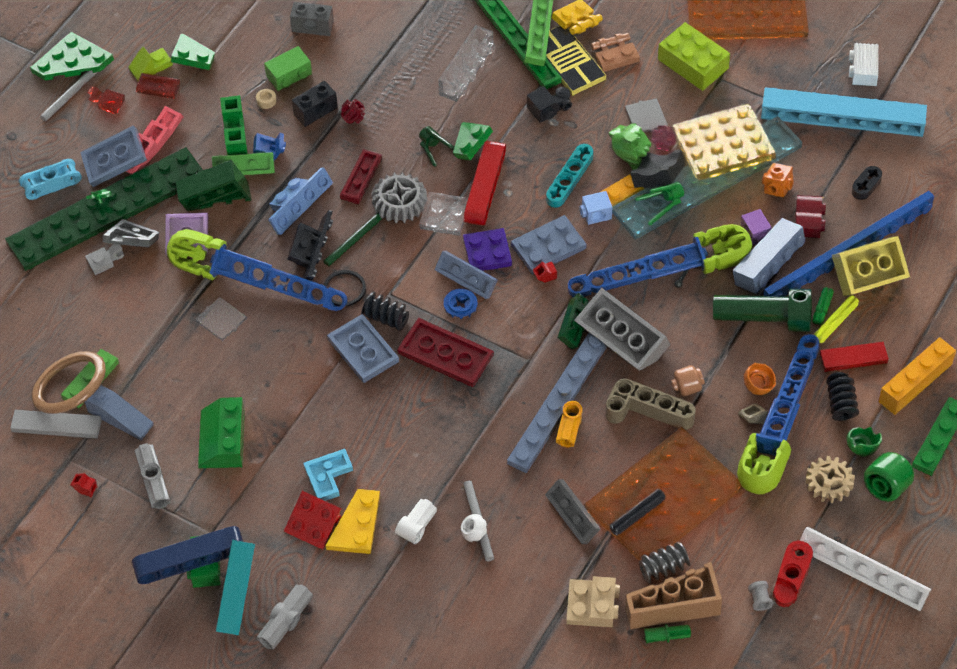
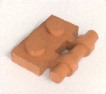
[591,33,640,72]

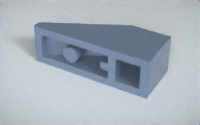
[85,385,154,440]

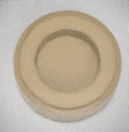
[256,89,277,109]

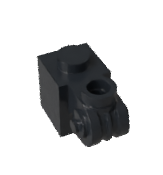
[527,86,572,123]

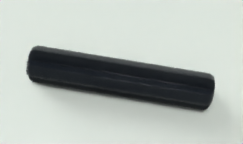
[610,489,665,535]

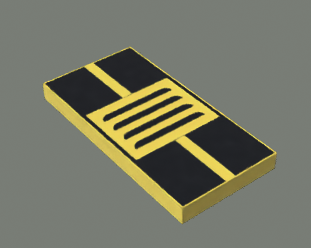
[546,26,606,96]

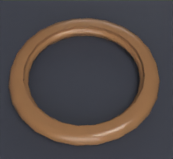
[32,351,106,414]

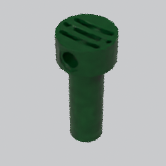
[713,288,812,332]

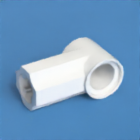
[395,499,437,544]

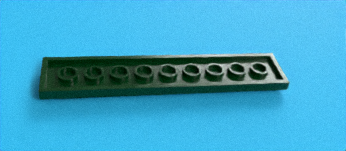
[5,147,203,271]

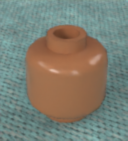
[671,365,705,397]

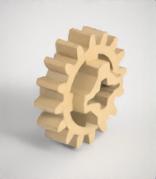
[805,456,855,503]

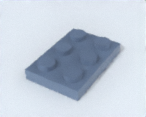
[80,125,147,187]
[511,215,586,275]
[327,314,399,383]

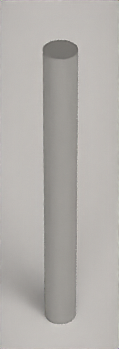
[40,70,98,122]
[463,481,494,561]

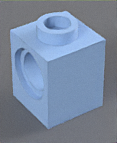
[579,191,612,225]

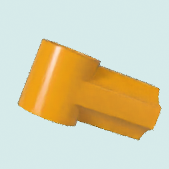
[556,401,582,448]

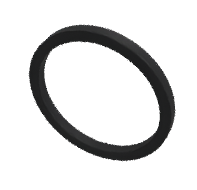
[324,270,366,306]

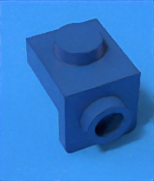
[253,133,286,160]

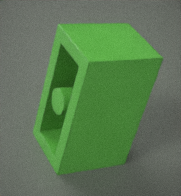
[264,46,312,91]

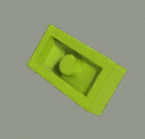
[128,47,173,82]

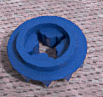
[444,289,478,319]

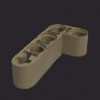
[606,379,696,430]

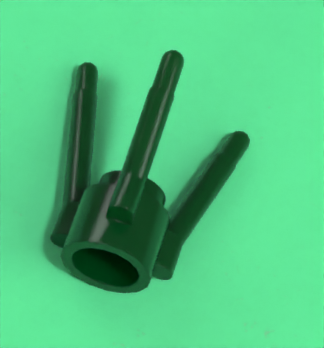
[419,126,455,167]

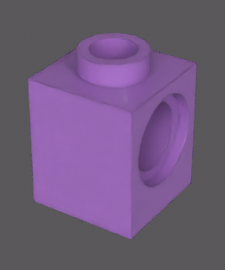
[740,209,772,246]

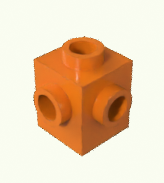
[762,163,794,197]

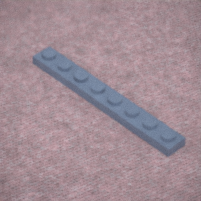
[507,333,607,473]

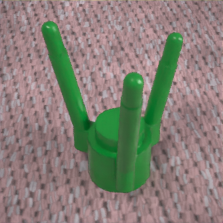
[635,182,684,225]

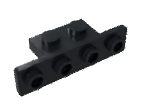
[287,210,333,285]

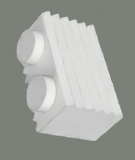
[849,43,879,86]

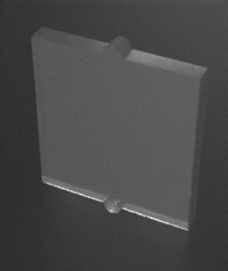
[195,297,247,341]

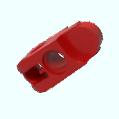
[773,540,813,607]

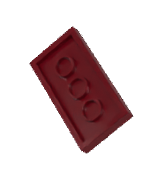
[397,318,494,387]

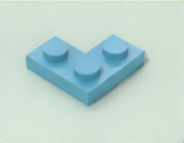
[303,449,353,501]

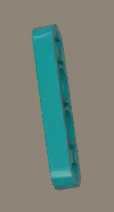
[546,144,594,208]

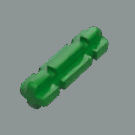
[812,287,834,325]

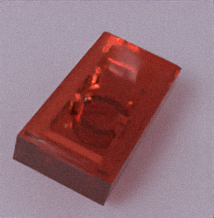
[136,73,181,99]

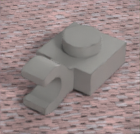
[85,244,125,275]

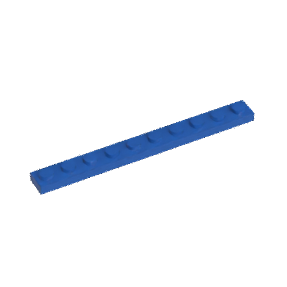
[764,191,934,297]

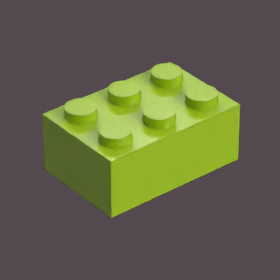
[658,22,730,91]

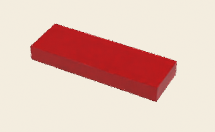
[820,341,889,372]

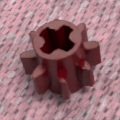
[340,99,365,124]

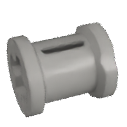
[748,581,774,611]

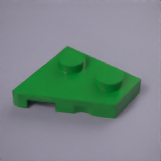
[453,122,493,160]

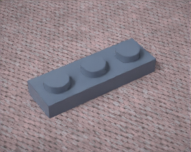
[434,251,498,299]

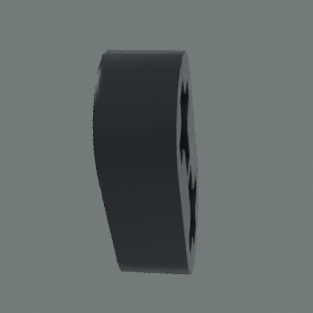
[852,166,882,200]

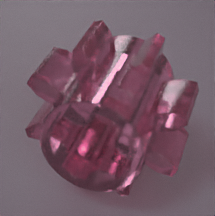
[651,125,677,151]

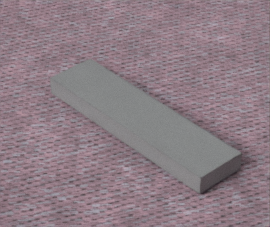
[11,410,102,439]

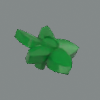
[86,189,112,204]

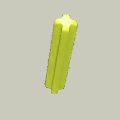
[814,295,859,343]

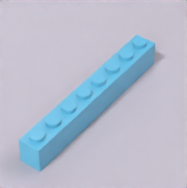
[761,87,927,137]

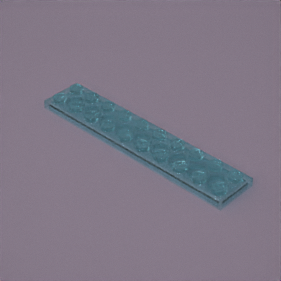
[612,116,803,240]

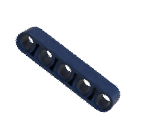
[131,526,244,584]

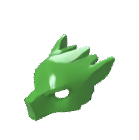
[609,123,651,170]

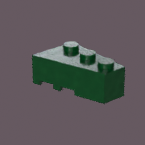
[176,160,252,211]

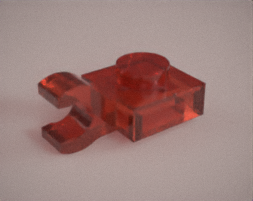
[87,86,125,114]

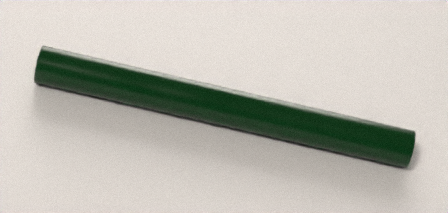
[323,212,383,267]

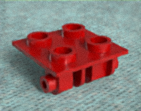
[283,491,342,550]

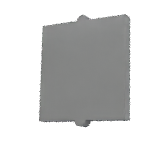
[625,98,668,133]

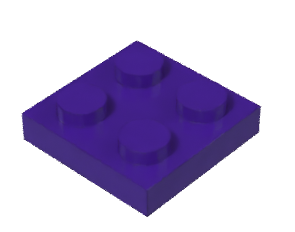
[463,228,512,271]

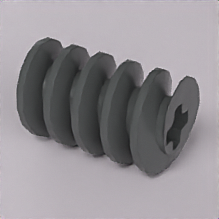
[639,542,690,584]

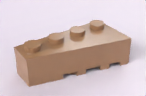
[625,562,722,630]

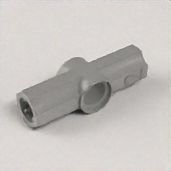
[135,443,171,509]
[257,584,313,650]

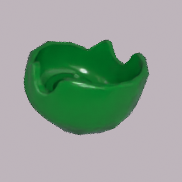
[846,427,882,457]

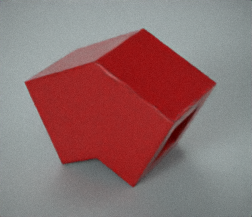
[533,261,557,283]
[70,473,97,497]

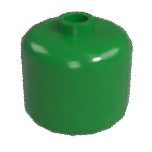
[864,452,914,502]

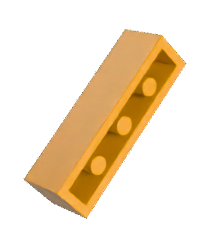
[878,337,956,415]

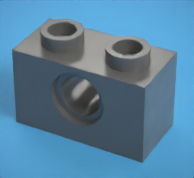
[290,2,334,36]

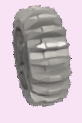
[372,172,427,224]

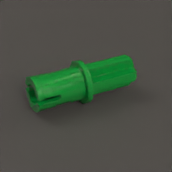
[644,624,691,643]

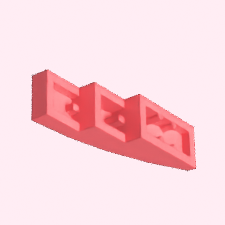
[125,106,184,174]

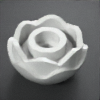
[461,514,487,542]

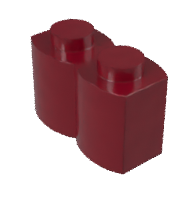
[795,195,826,238]

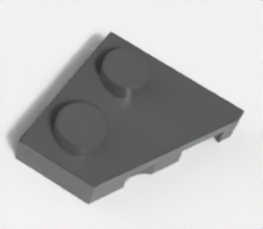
[103,219,159,247]

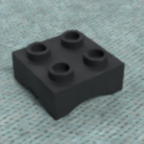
[630,149,686,188]

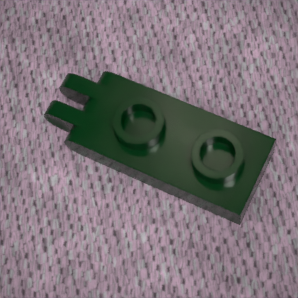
[557,293,589,350]

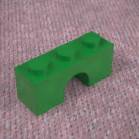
[220,95,248,155]

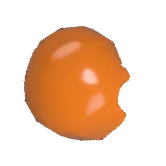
[744,363,776,396]

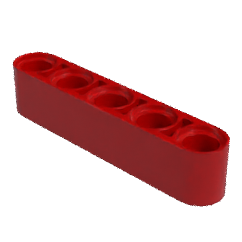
[464,140,506,226]

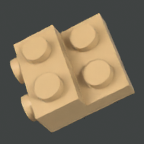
[567,576,620,627]

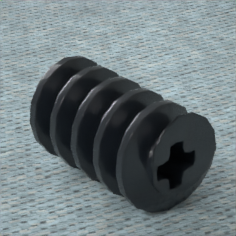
[361,291,409,331]
[826,372,859,421]

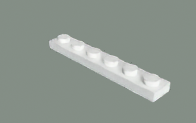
[800,527,931,611]

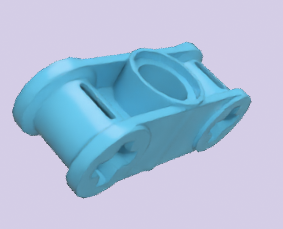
[19,159,82,200]

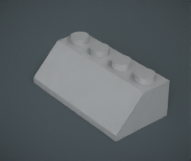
[574,288,671,371]

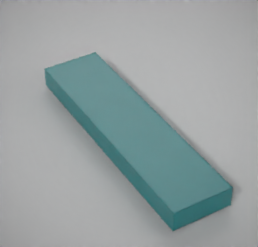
[216,540,255,635]

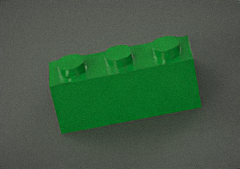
[198,397,245,468]

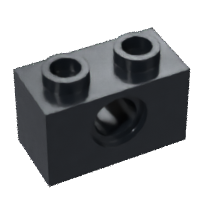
[292,80,338,127]

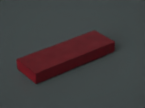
[340,149,382,205]

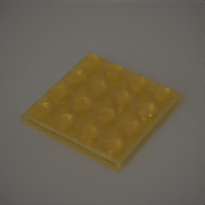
[672,104,776,181]

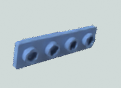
[269,168,333,235]

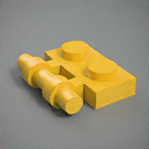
[551,0,603,35]

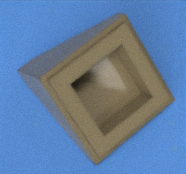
[738,403,768,424]

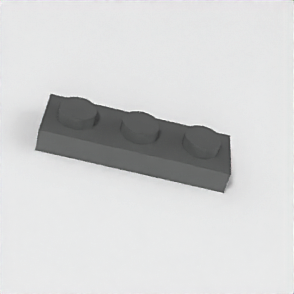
[545,479,601,544]

